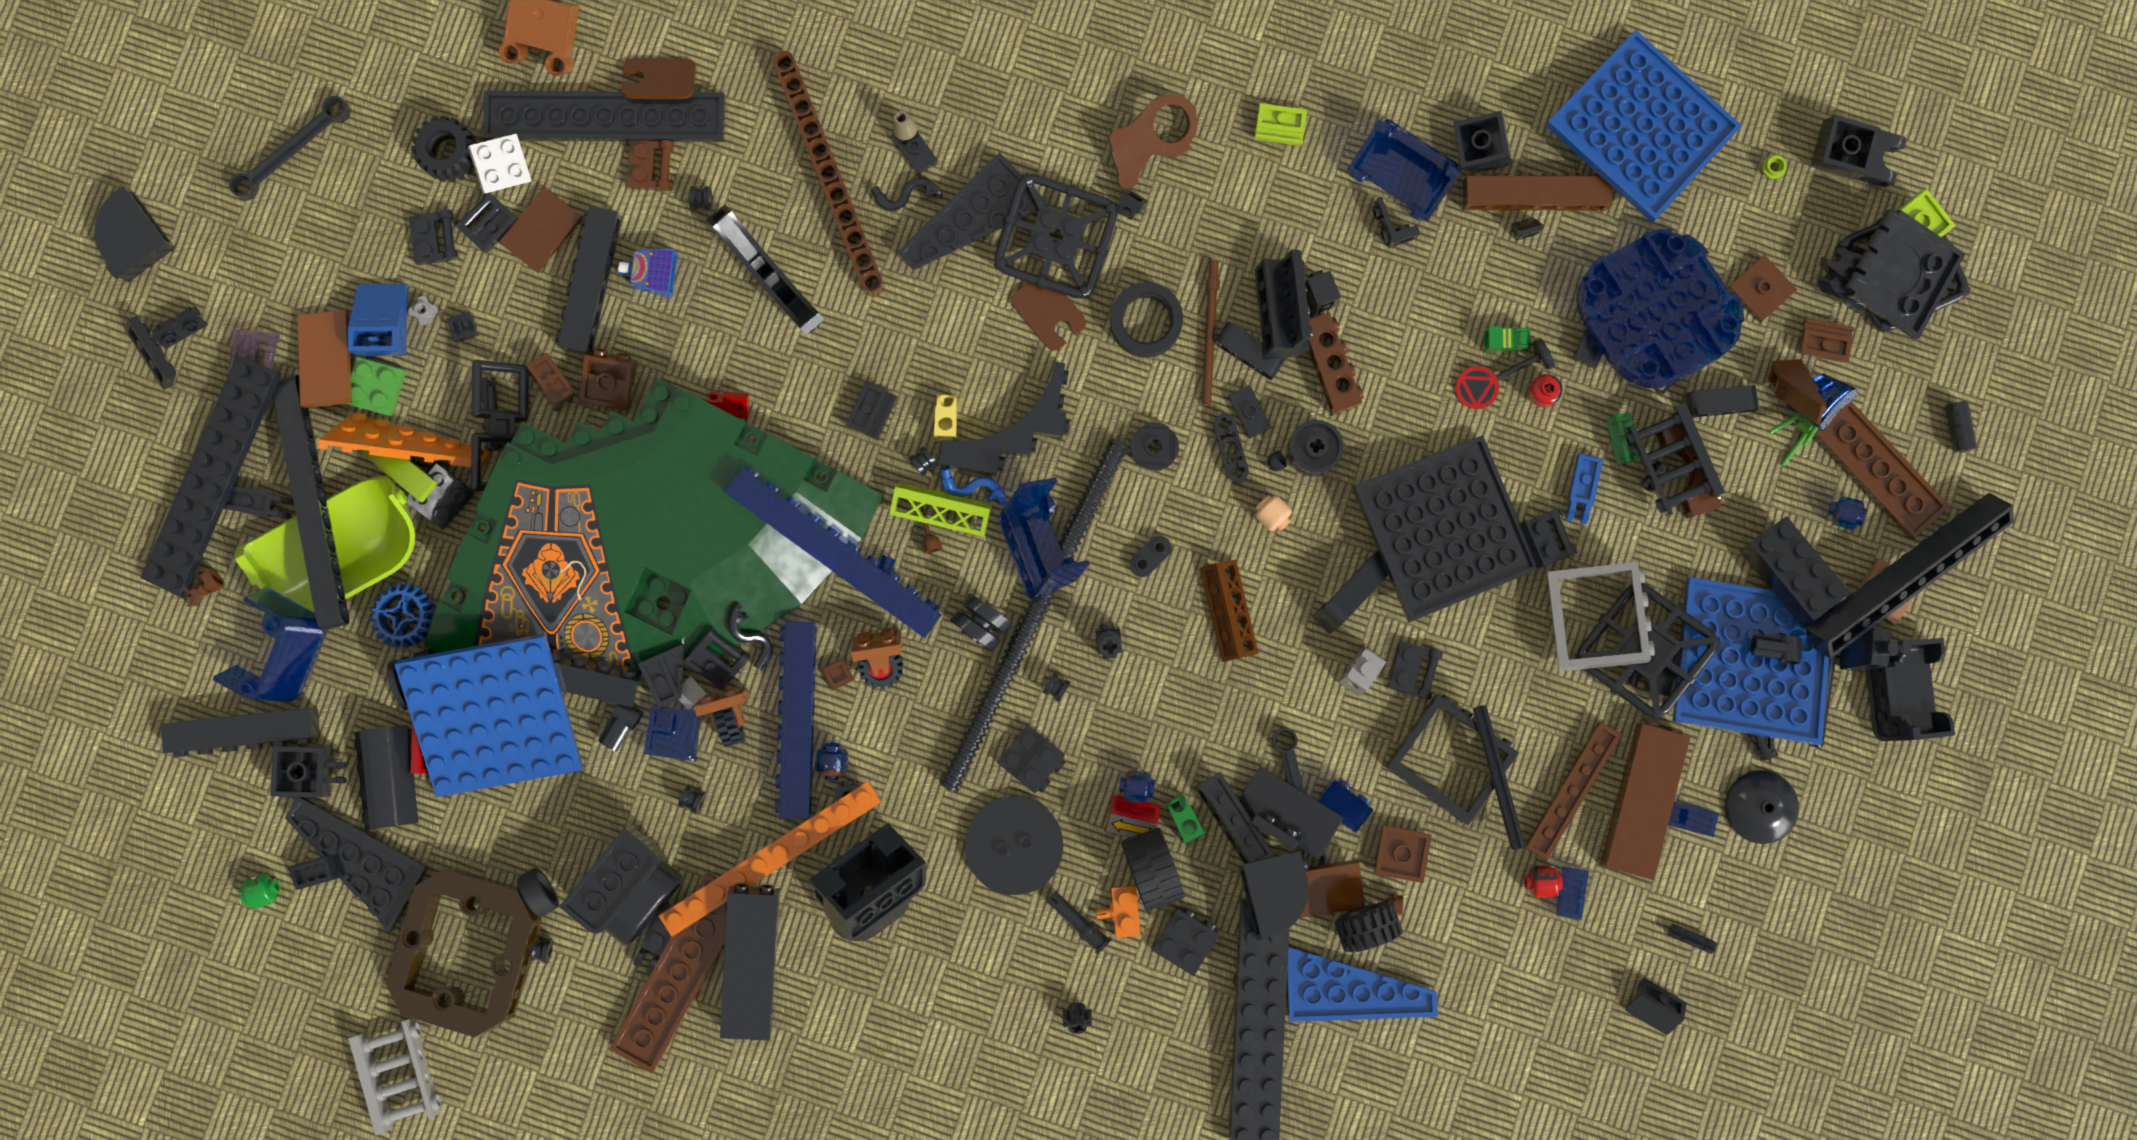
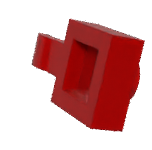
[706,391,750,419]

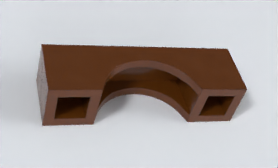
[1655,425,1721,519]

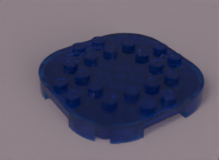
[1576,229,1744,388]

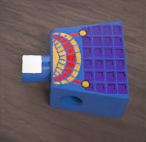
[618,248,678,299]

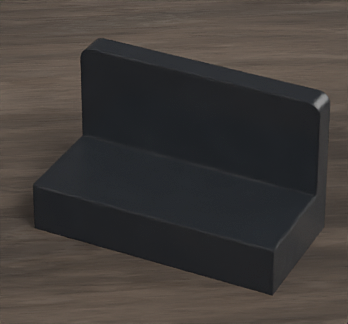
[1625,978,1687,1035]

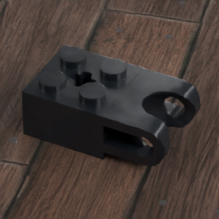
[1810,115,1907,187]

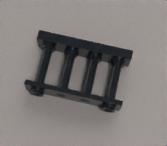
[1625,403,1725,517]

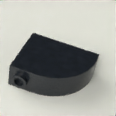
[95,186,175,282]
[1238,851,1308,940]

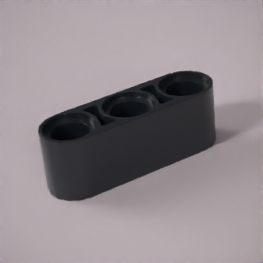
[1214,322,1286,380]
[1686,385,1759,418]

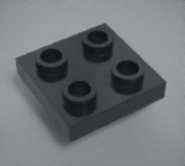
[406,462,475,530]

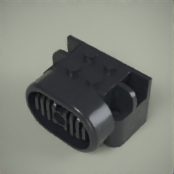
[809,823,926,941]
[559,825,683,946]

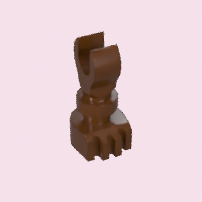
[180,569,225,607]

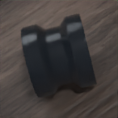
[689,186,713,211]
[908,446,938,476]
[1042,672,1071,703]
[677,784,707,815]
[527,937,554,964]

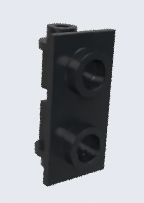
[151,306,208,349]

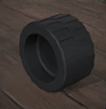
[1121,827,1185,912]

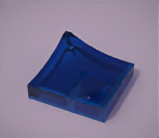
[1786,373,1858,431]
[643,705,701,762]

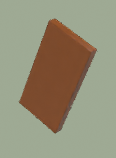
[297,309,352,409]

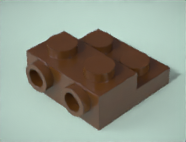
[579,348,637,411]

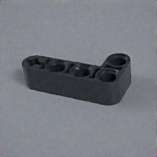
[1312,550,1388,634]

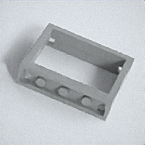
[1547,562,1655,671]

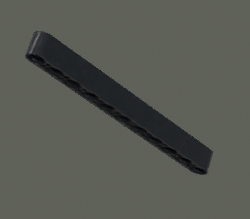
[273,375,350,631]

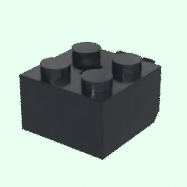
[270,746,348,797]

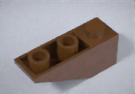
[1768,359,1826,425]

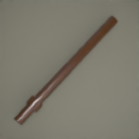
[1202,260,1220,405]

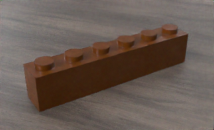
[1462,172,1612,211]

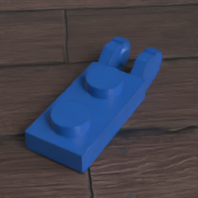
[1565,453,1603,524]

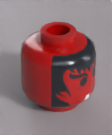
[1528,374,1563,407]
[1524,865,1563,898]

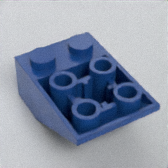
[348,284,407,356]

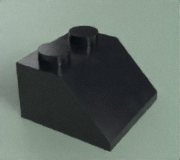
[1453,111,1513,170]

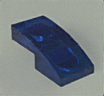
[1668,802,1719,837]

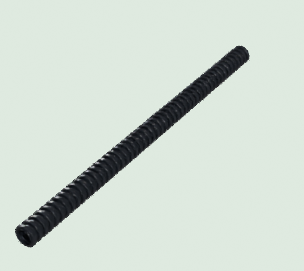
[939,439,1128,792]

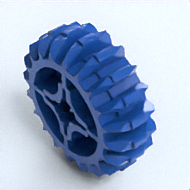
[368,583,436,649]

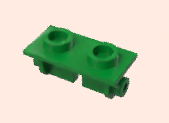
[1606,413,1640,465]

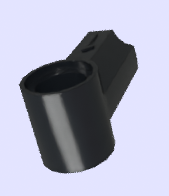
[1749,634,1803,665]
[598,704,644,752]

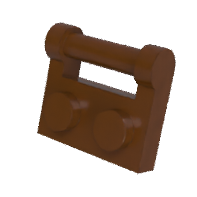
[627,140,674,191]

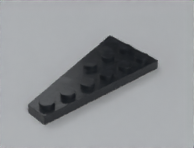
[897,152,1050,271]
[285,797,429,933]

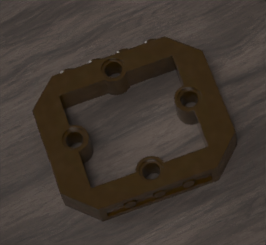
[386,868,542,1037]

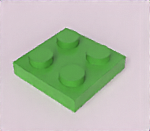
[345,357,406,417]

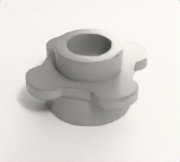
[408,296,438,325]

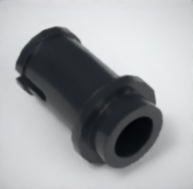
[1639,461,1669,493]

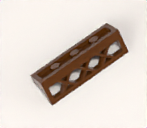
[1200,560,1259,662]

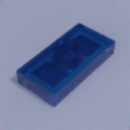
[1556,866,1589,920]

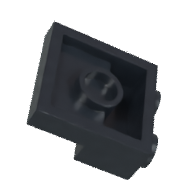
[997,724,1066,793]
[1151,907,1220,976]

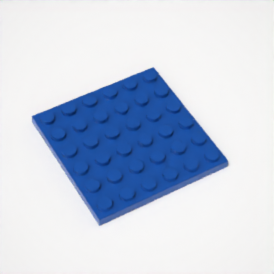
[1545,30,1742,223]
[1672,577,1834,745]
[394,633,583,797]

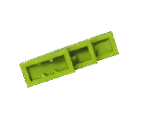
[361,450,438,502]

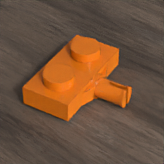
[1095,885,1140,938]

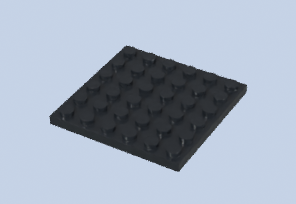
[1352,435,1539,623]

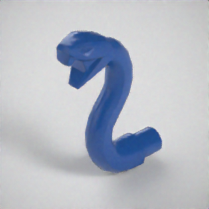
[940,466,1006,505]

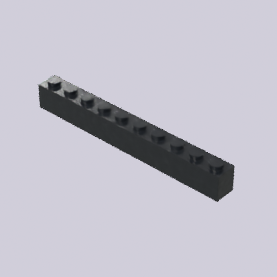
[1805,493,2014,659]

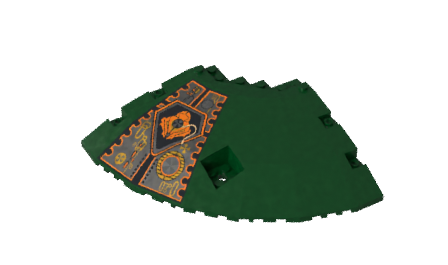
[424,378,884,680]

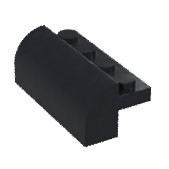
[1254,249,1313,358]
[354,725,419,830]

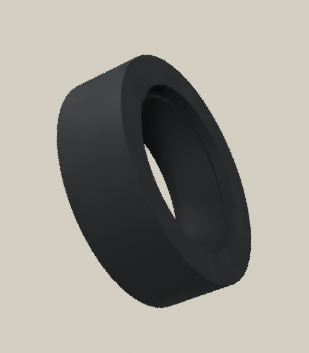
[1110,282,1183,358]

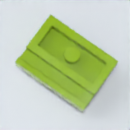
[1255,103,1307,146]

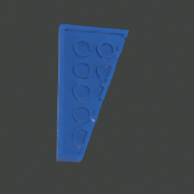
[1287,947,1438,1022]

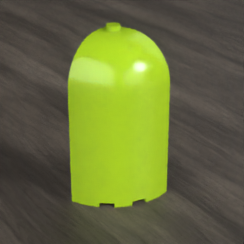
[235,476,415,637]

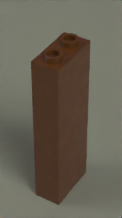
[1600,720,1690,880]

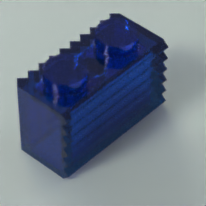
[1316,778,1374,833]

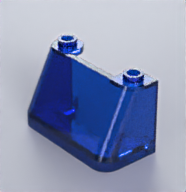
[1347,116,1462,222]

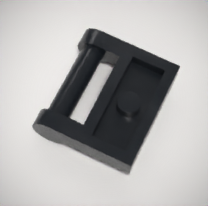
[454,192,518,254]
[409,210,459,266]
[1520,508,1578,568]
[683,627,750,690]
[1387,641,1443,700]

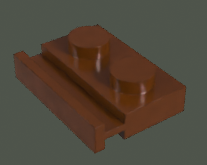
[1798,318,1855,363]

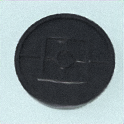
[965,796,1063,895]

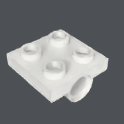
[468,134,531,194]

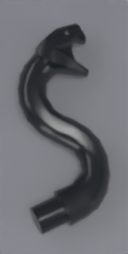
[870,177,943,211]
[729,604,773,671]

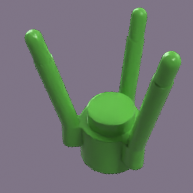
[1769,412,1824,466]

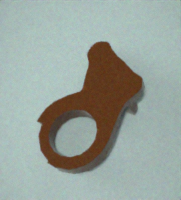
[1108,94,1198,189]

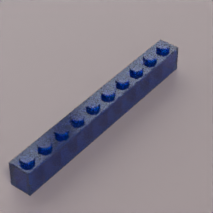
[723,467,942,638]

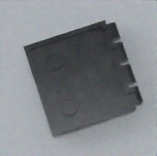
[1845,209,1966,339]

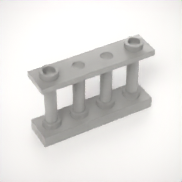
[348,1018,442,1136]

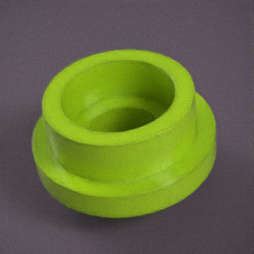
[1762,155,1787,179]

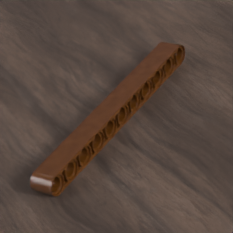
[773,51,884,297]

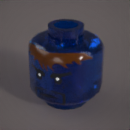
[1828,496,1868,530]
[816,742,848,780]
[1119,770,1155,804]

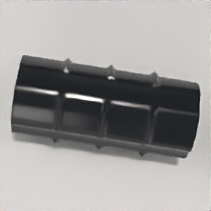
[1945,401,1977,453]

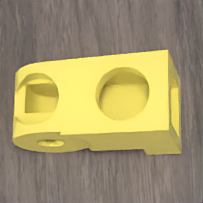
[934,394,957,441]

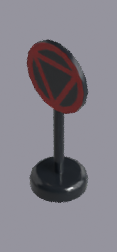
[1455,337,1555,409]

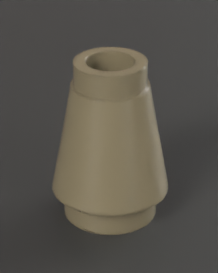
[893,111,917,140]

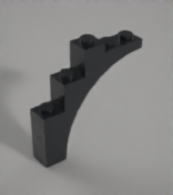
[706,204,825,335]
[939,362,1070,477]

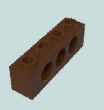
[1309,312,1364,416]

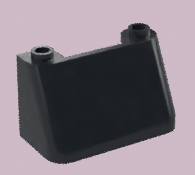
[1866,638,1955,741]

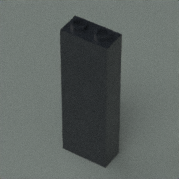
[720,883,780,1041]

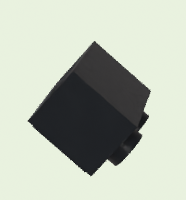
[1306,270,1341,316]

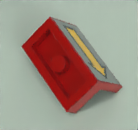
[1105,795,1161,838]

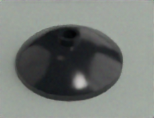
[1724,770,1799,844]

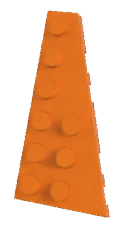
[318,413,492,469]

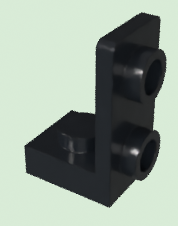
[1372,197,1421,248]

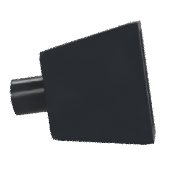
[1840,628,1899,672]

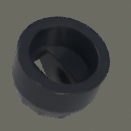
[1266,450,1287,472]

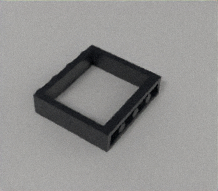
[1384,694,1519,825]

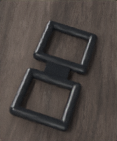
[471,360,529,491]

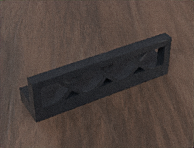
[1194,772,1274,864]

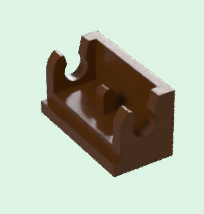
[526,353,575,412]

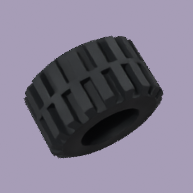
[411,116,478,183]
[1334,902,1403,953]

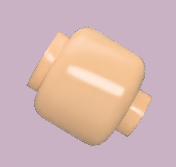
[1255,495,1292,531]

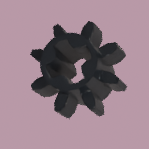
[1063,1002,1092,1034]

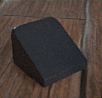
[1511,218,1544,241]

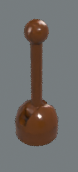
[914,501,943,554]

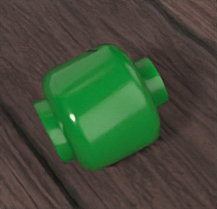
[239,873,280,909]

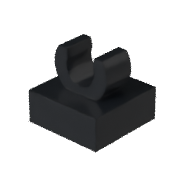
[1117,189,1148,220]
[447,311,479,343]

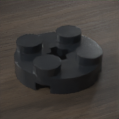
[1131,422,1179,472]

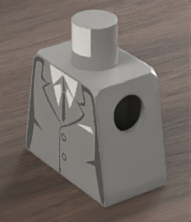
[1338,645,1386,696]

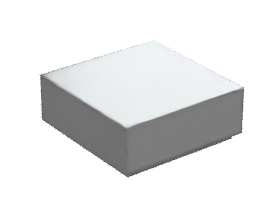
[679,676,708,710]

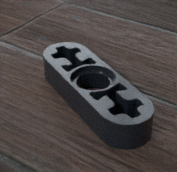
[1213,414,1249,483]

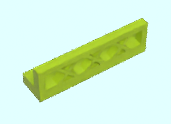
[889,482,993,537]

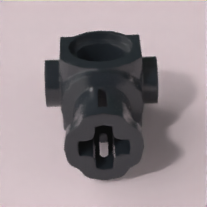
[1095,622,1122,659]

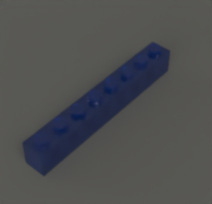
[775,621,817,819]

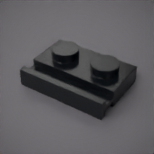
[845,382,898,441]

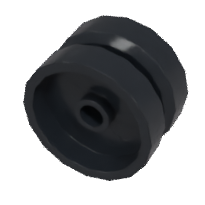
[1286,420,1343,477]
[949,593,1013,651]

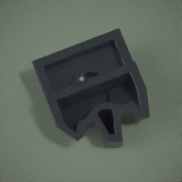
[1817,246,1866,314]

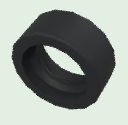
[517,867,559,917]

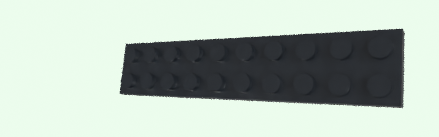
[483,91,725,142]
[140,354,282,598]
[1229,898,1289,1140]

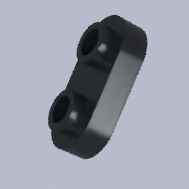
[1130,536,1172,578]

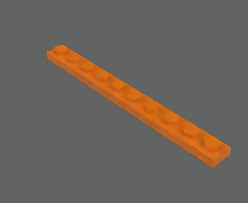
[659,781,882,937]

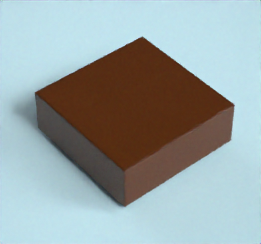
[822,658,855,691]

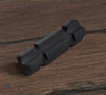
[1668,924,1717,954]

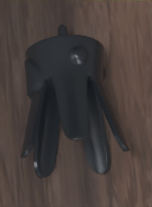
[1747,734,1778,764]

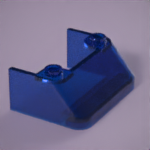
[1000,477,1090,599]
[213,587,327,702]

